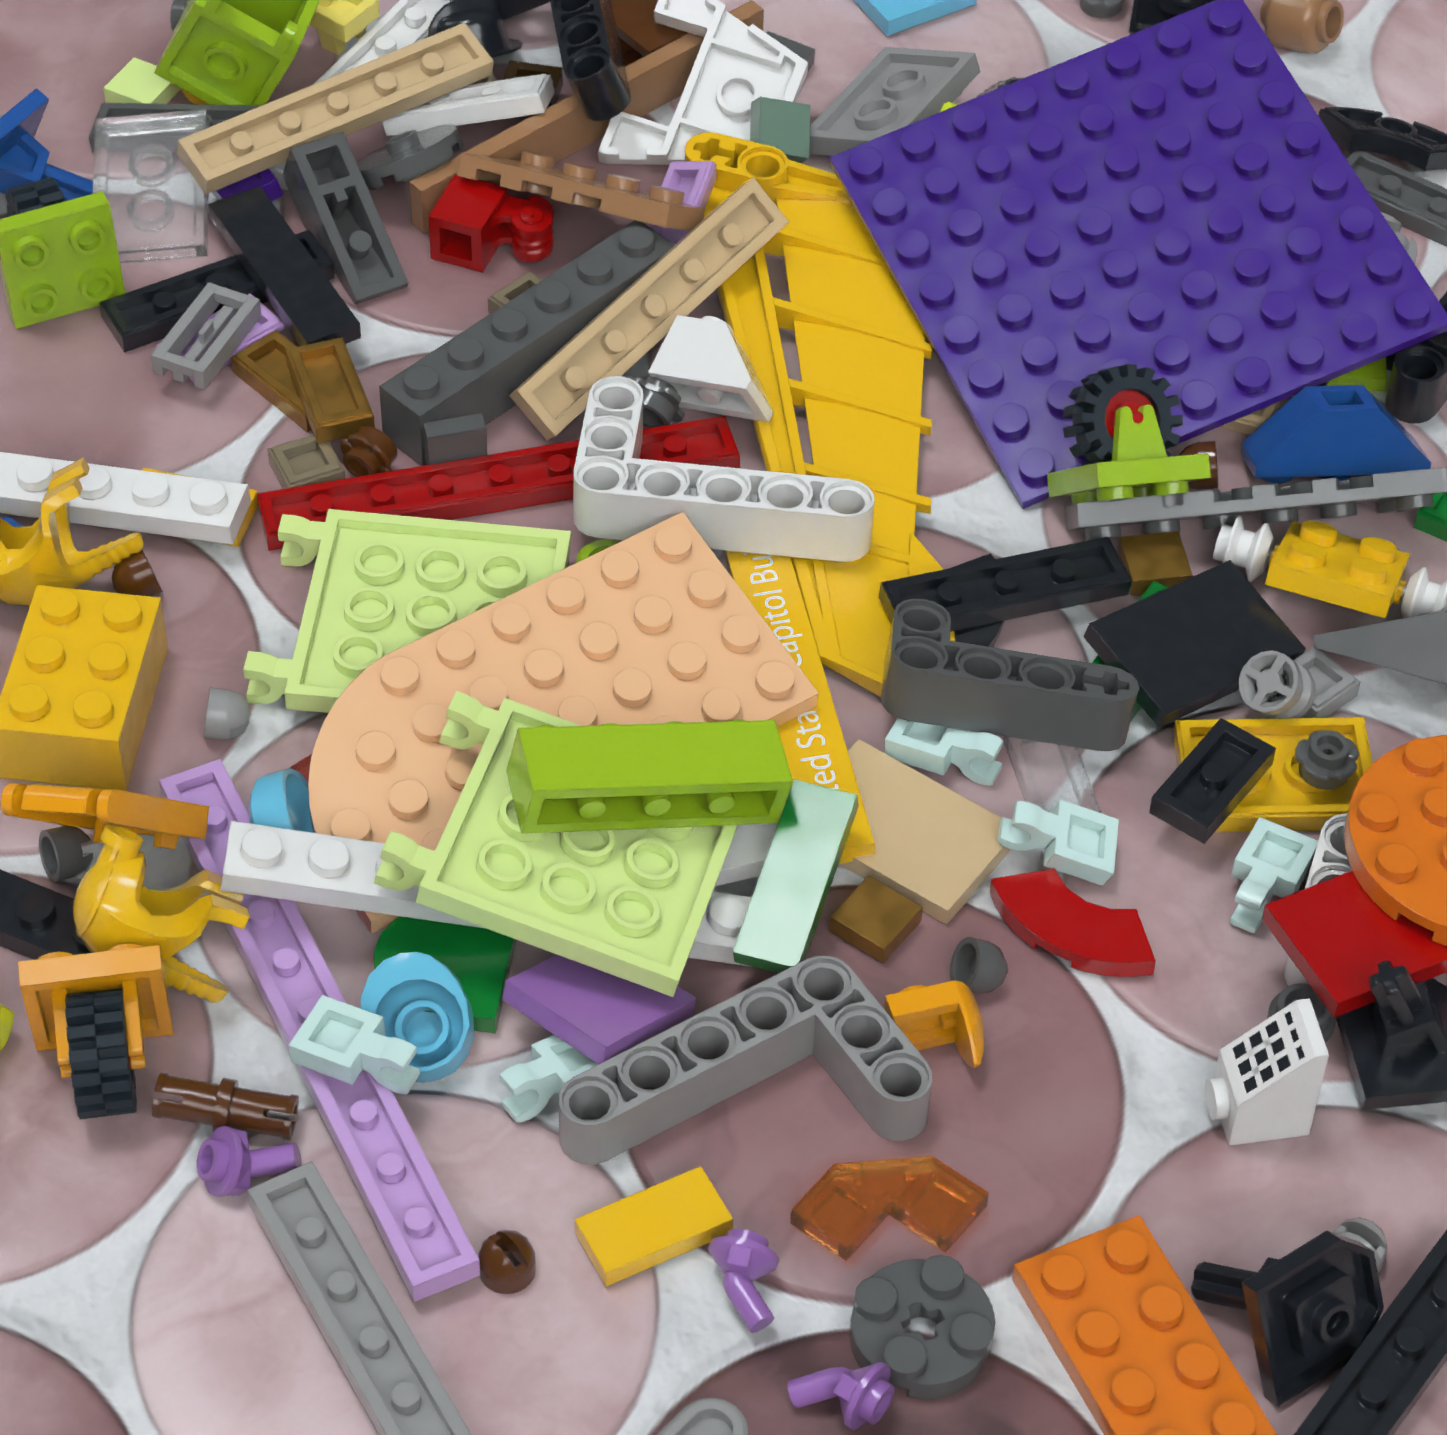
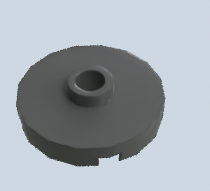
[357,124,464,190]

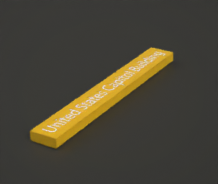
[722,550,875,864]

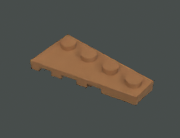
[457,151,705,230]

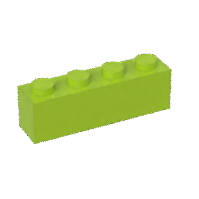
[506,719,793,834]

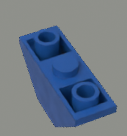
[1241,385,1431,483]

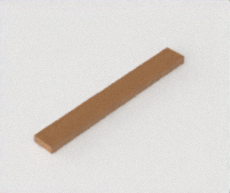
[409,0,764,234]

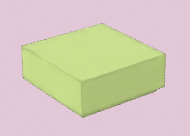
[103,57,181,104]

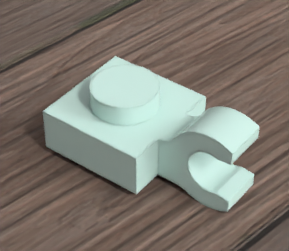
[885,718,1003,786]
[997,799,1119,886]
[1229,817,1318,934]
[288,995,420,1094]
[500,1035,598,1122]

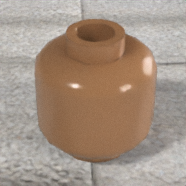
[1260,0,1344,54]

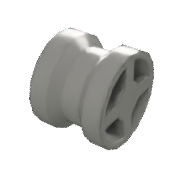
[1239,651,1316,719]

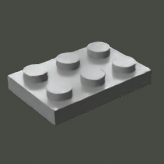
[809,47,980,156]

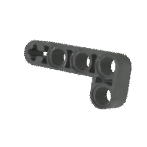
[881,599,1139,751]

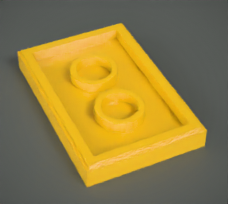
[1173,717,1373,832]

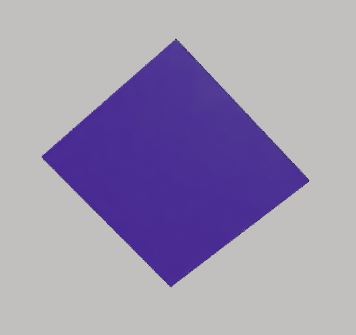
[829,0,1447,509]

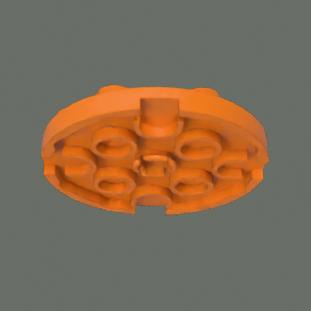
[1344,735,1447,946]

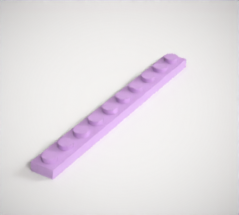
[159,759,480,1302]

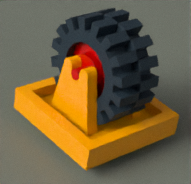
[18,943,174,1120]

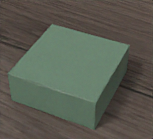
[750,96,810,163]

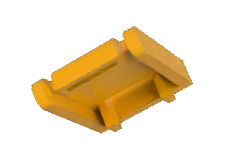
[1,783,209,849]

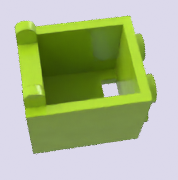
[154,0,320,106]

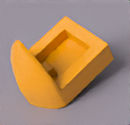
[884,980,984,1068]

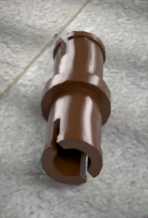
[152,1073,299,1140]

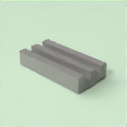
[151,282,261,390]

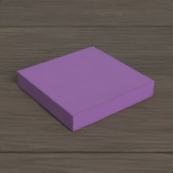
[502,954,697,1064]

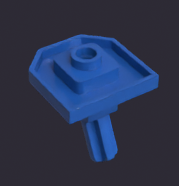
[0,88,96,201]

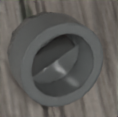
[39,826,94,882]
[950,937,1008,994]

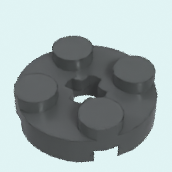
[849,1255,996,1400]

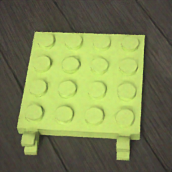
[243,509,571,713]
[374,691,738,997]

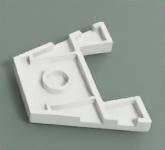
[598,0,808,165]

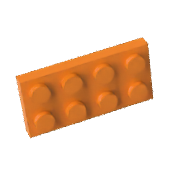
[1012,1215,1277,1435]

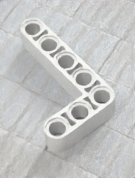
[573,376,875,562]

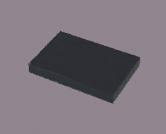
[1083,560,1306,728]

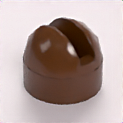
[1179,441,1219,490]
[111,550,163,597]
[478,1230,536,1294]

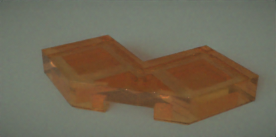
[790,1155,989,1261]

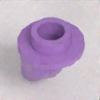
[197,1126,301,1197]
[708,1229,779,1333]
[787,1362,895,1430]

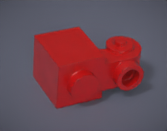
[428,174,554,273]

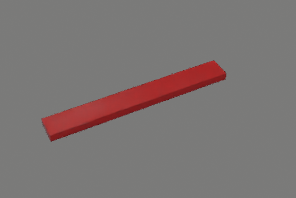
[257,415,740,551]

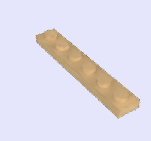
[177,22,494,195]
[509,177,789,440]

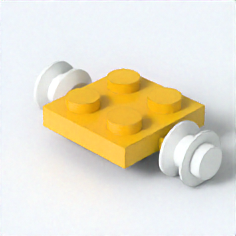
[1213,515,1447,619]

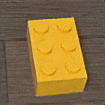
[0,585,168,791]

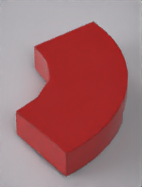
[989,868,1156,977]

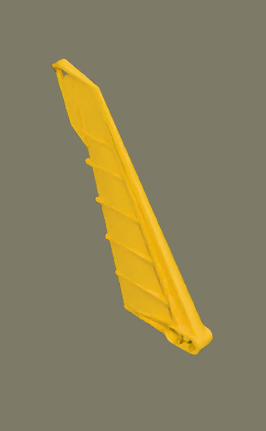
[685,132,955,697]

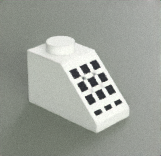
[648,315,773,423]
[1205,998,1329,1146]

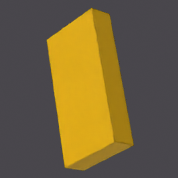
[574,1166,733,1287]

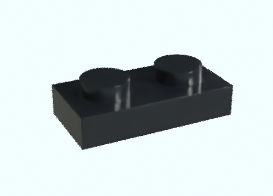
[1149,718,1276,844]

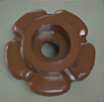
[340,426,398,477]

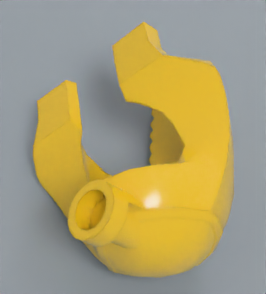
[0,457,144,606]
[73,824,250,1003]

